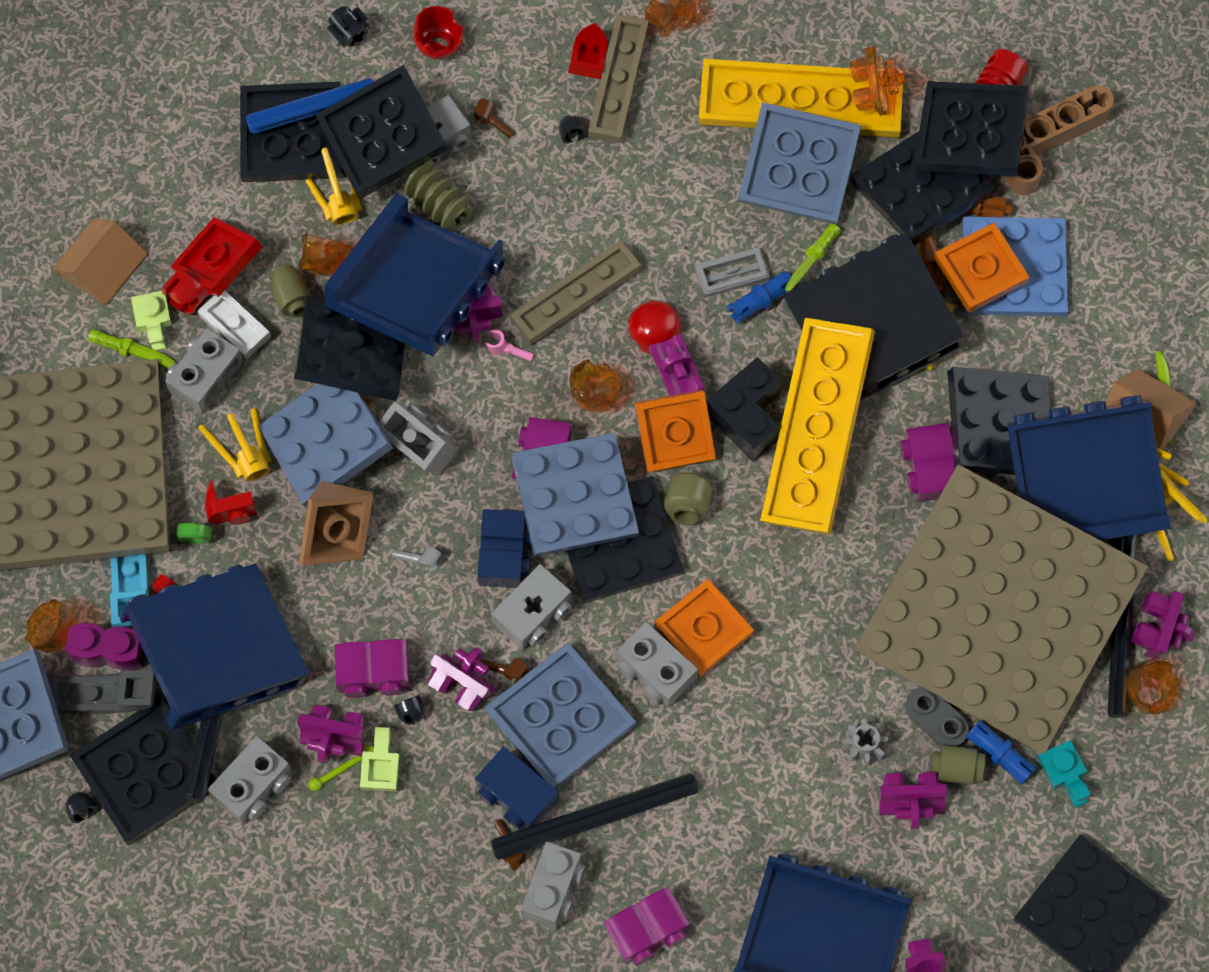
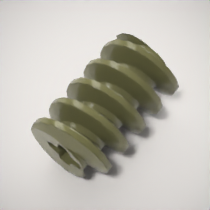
[403,160,474,233]

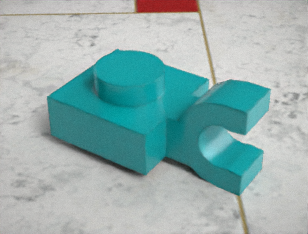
[1037,740,1091,808]

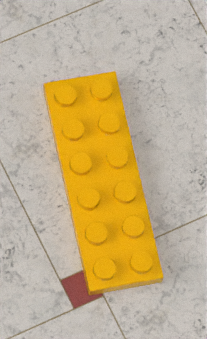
[699,58,904,138]
[760,318,875,535]

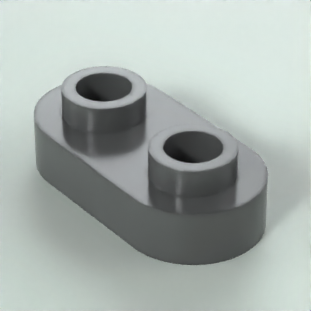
[905,687,969,747]

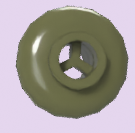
[664,471,712,525]

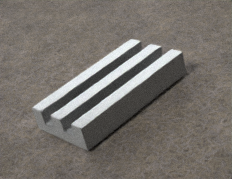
[694,247,770,298]

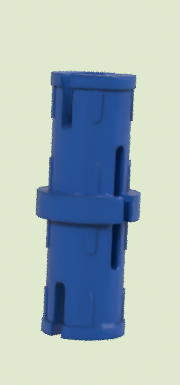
[727,271,791,324]
[966,720,1036,785]

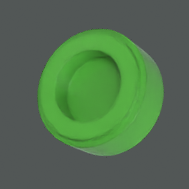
[176,523,213,544]

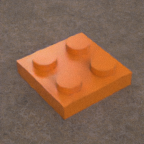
[934,222,1030,313]
[634,389,716,472]
[654,578,754,678]

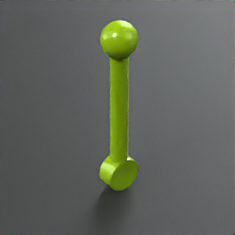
[308,745,374,792]

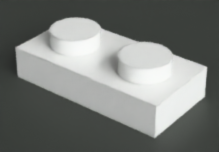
[198,291,271,360]

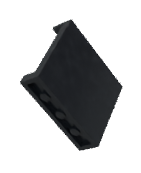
[784,232,966,401]

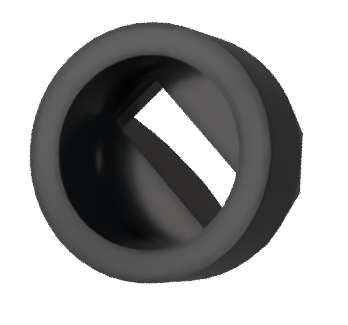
[558,115,587,144]
[394,695,425,725]
[65,792,97,824]

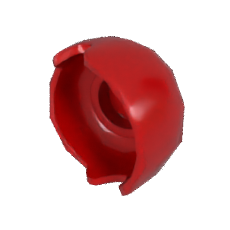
[413,5,463,60]
[628,300,682,354]

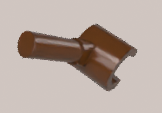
[474,98,515,139]
[480,658,530,683]
[494,819,526,870]

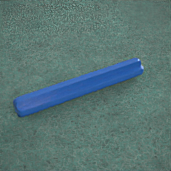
[246,78,374,133]

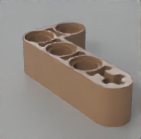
[1004,86,1114,195]

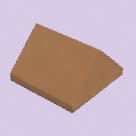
[52,218,148,306]
[1106,368,1196,457]
[299,481,373,566]

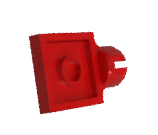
[161,217,262,315]

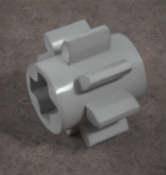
[842,718,888,766]

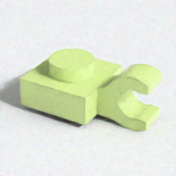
[131,291,172,351]
[360,727,400,792]

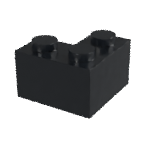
[706,357,781,462]

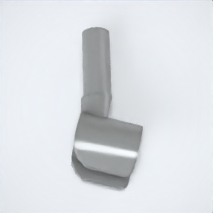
[392,546,443,572]

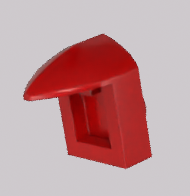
[568,23,608,80]
[205,479,257,525]

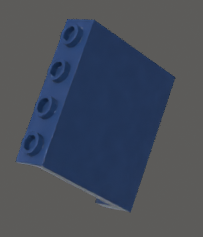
[325,193,505,357]
[1007,395,1171,540]
[120,563,309,731]
[734,854,911,972]

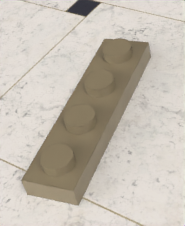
[588,14,649,143]
[510,240,641,345]

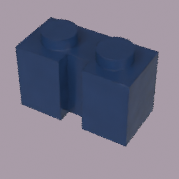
[477,509,531,588]
[475,746,559,830]

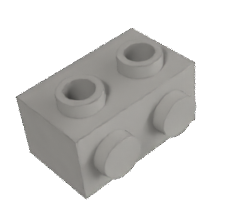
[165,328,243,414]
[378,401,460,475]
[616,622,698,708]
[207,736,292,825]
[521,842,586,930]

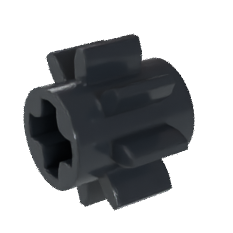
[327,6,369,47]

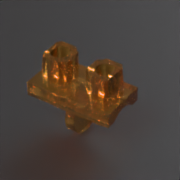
[645,0,704,38]
[850,46,907,116]
[299,233,354,277]

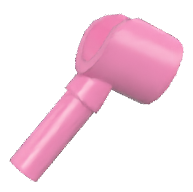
[485,330,534,362]

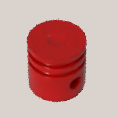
[975,49,1029,85]

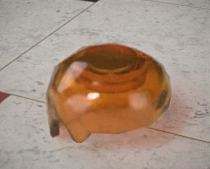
[569,359,623,412]
[24,599,77,653]
[1126,657,1180,715]

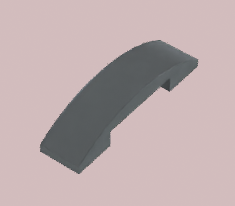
[46,670,156,714]

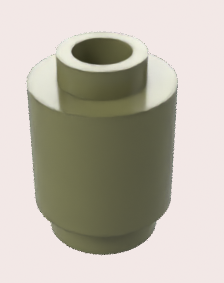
[269,265,312,318]
[931,745,985,785]

